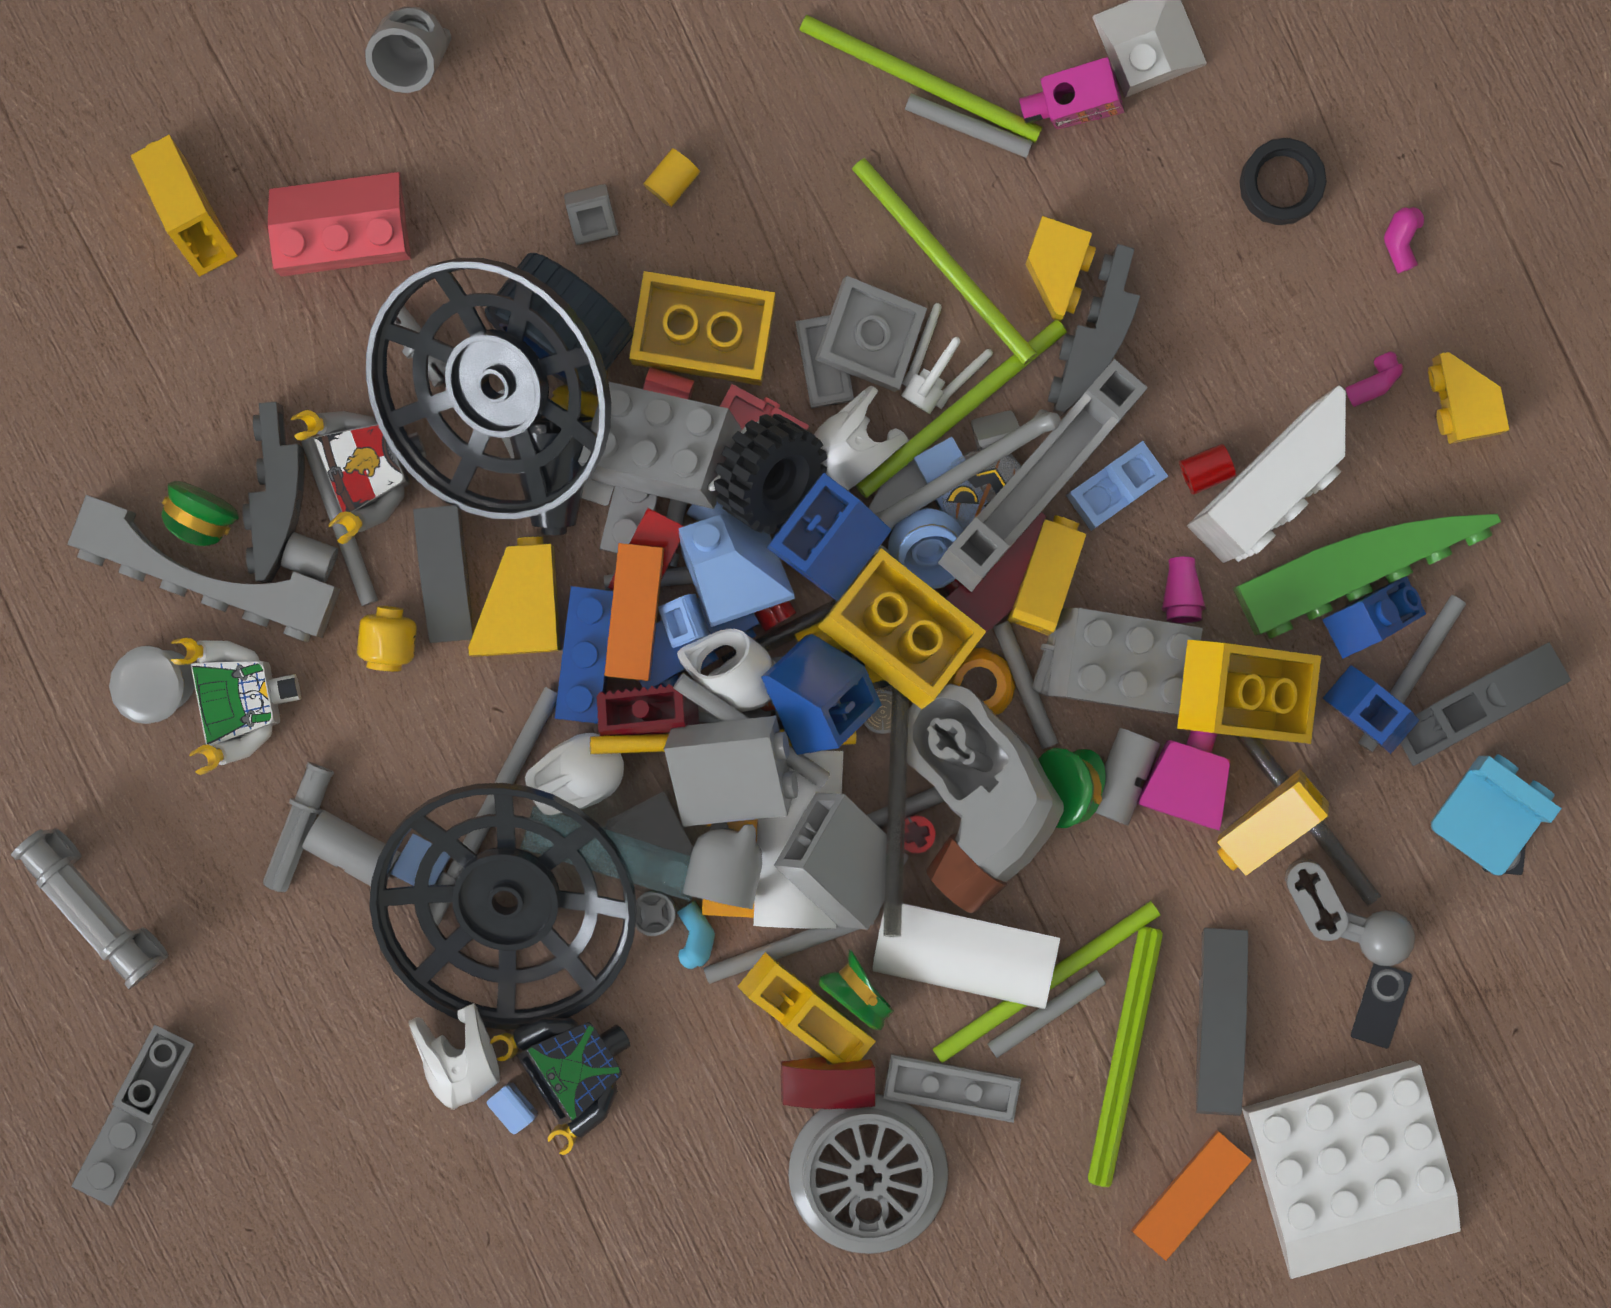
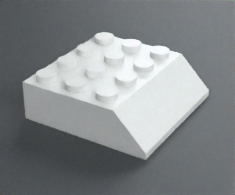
[1187,385,1346,563]
[1242,1060,1461,1279]

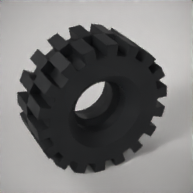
[714,414,827,534]

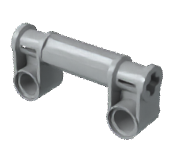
[11,828,169,989]

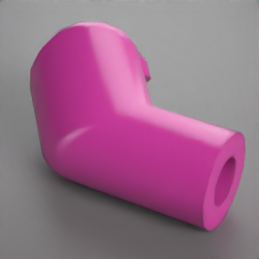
[1384,207,1424,274]
[1345,351,1403,407]

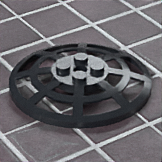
[366,258,612,519]
[369,783,637,1030]

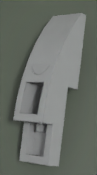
[71,1024,195,1207]

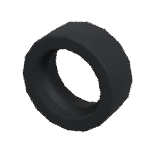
[1239,138,1327,225]

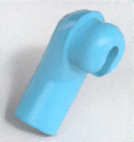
[677,901,715,969]

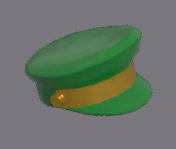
[162,481,239,546]
[1038,748,1106,828]
[819,949,894,1030]

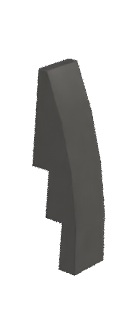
[1196,928,1248,1116]

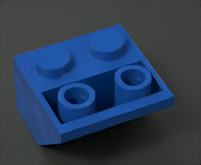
[766,473,891,601]
[761,634,882,755]

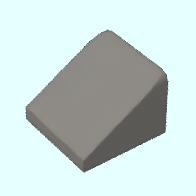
[564,184,618,245]
[971,411,1020,451]

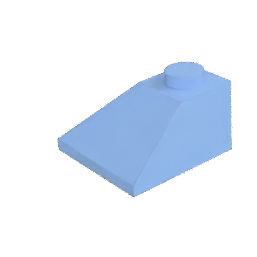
[678,514,795,627]

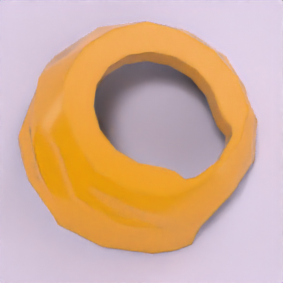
[946,648,1015,715]

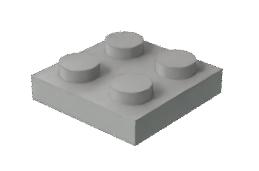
[815,276,927,392]

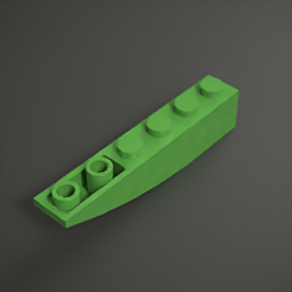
[1233,514,1501,639]

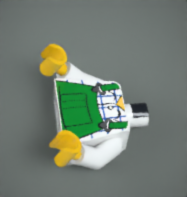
[171,637,301,775]

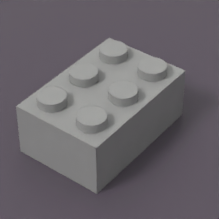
[578,382,742,509]
[1048,608,1203,715]

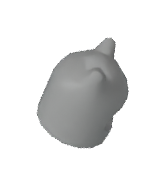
[365,6,452,93]
[683,822,762,909]

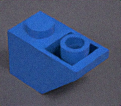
[1322,576,1426,659]
[1323,665,1420,754]

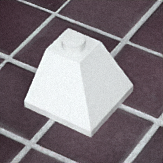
[1092,0,1207,98]

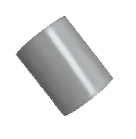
[281,532,338,583]

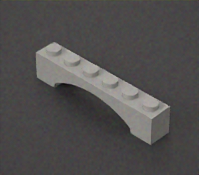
[938,359,1148,592]
[67,495,341,642]

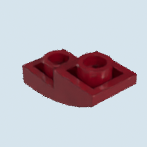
[781,1056,875,1109]

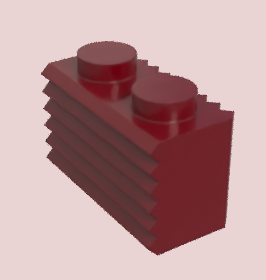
[597,684,699,736]

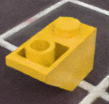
[1025,216,1096,322]
[1428,352,1509,444]

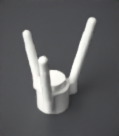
[901,303,993,414]

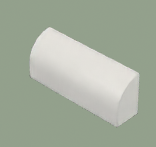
[753,751,843,929]
[873,900,1060,1009]

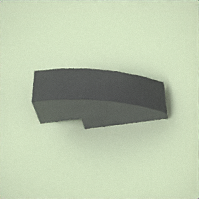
[413,505,474,643]

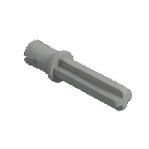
[263,762,334,892]

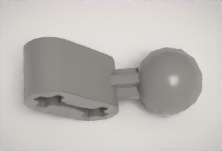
[1285,858,1415,966]

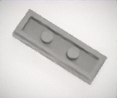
[883,1054,1021,1123]

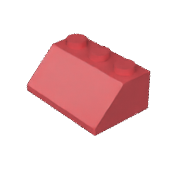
[268,172,411,277]

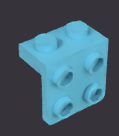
[1431,754,1562,876]

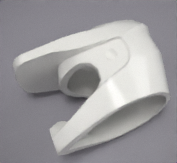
[814,386,909,490]
[677,629,775,713]
[525,733,624,816]
[409,1003,500,1110]

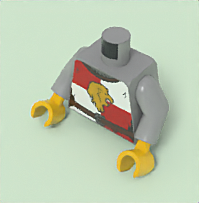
[291,410,427,544]

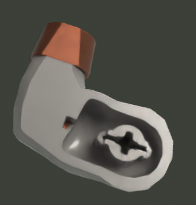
[900,684,1064,913]

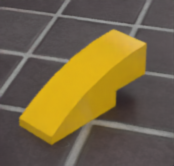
[737,952,876,1064]

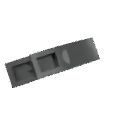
[1047,244,1140,417]
[242,402,305,583]
[1400,642,1572,766]

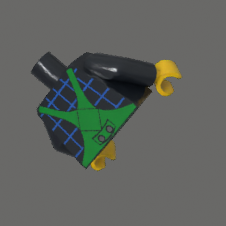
[490,1018,630,1155]

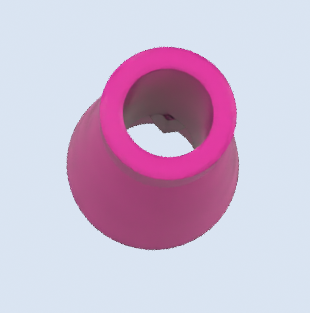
[1162,557,1206,623]

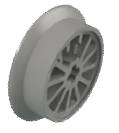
[788,1094,948,1254]

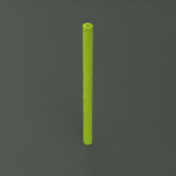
[799,15,1043,143]
[852,158,1037,365]
[856,319,1067,498]
[933,901,1160,1063]

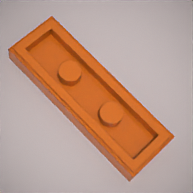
[604,543,665,681]
[1131,1130,1252,1261]

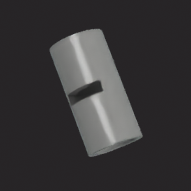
[1095,728,1161,826]
[302,810,401,886]

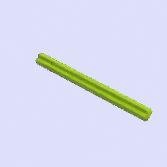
[1088,926,1163,1187]

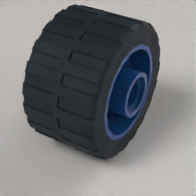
[485,253,633,392]

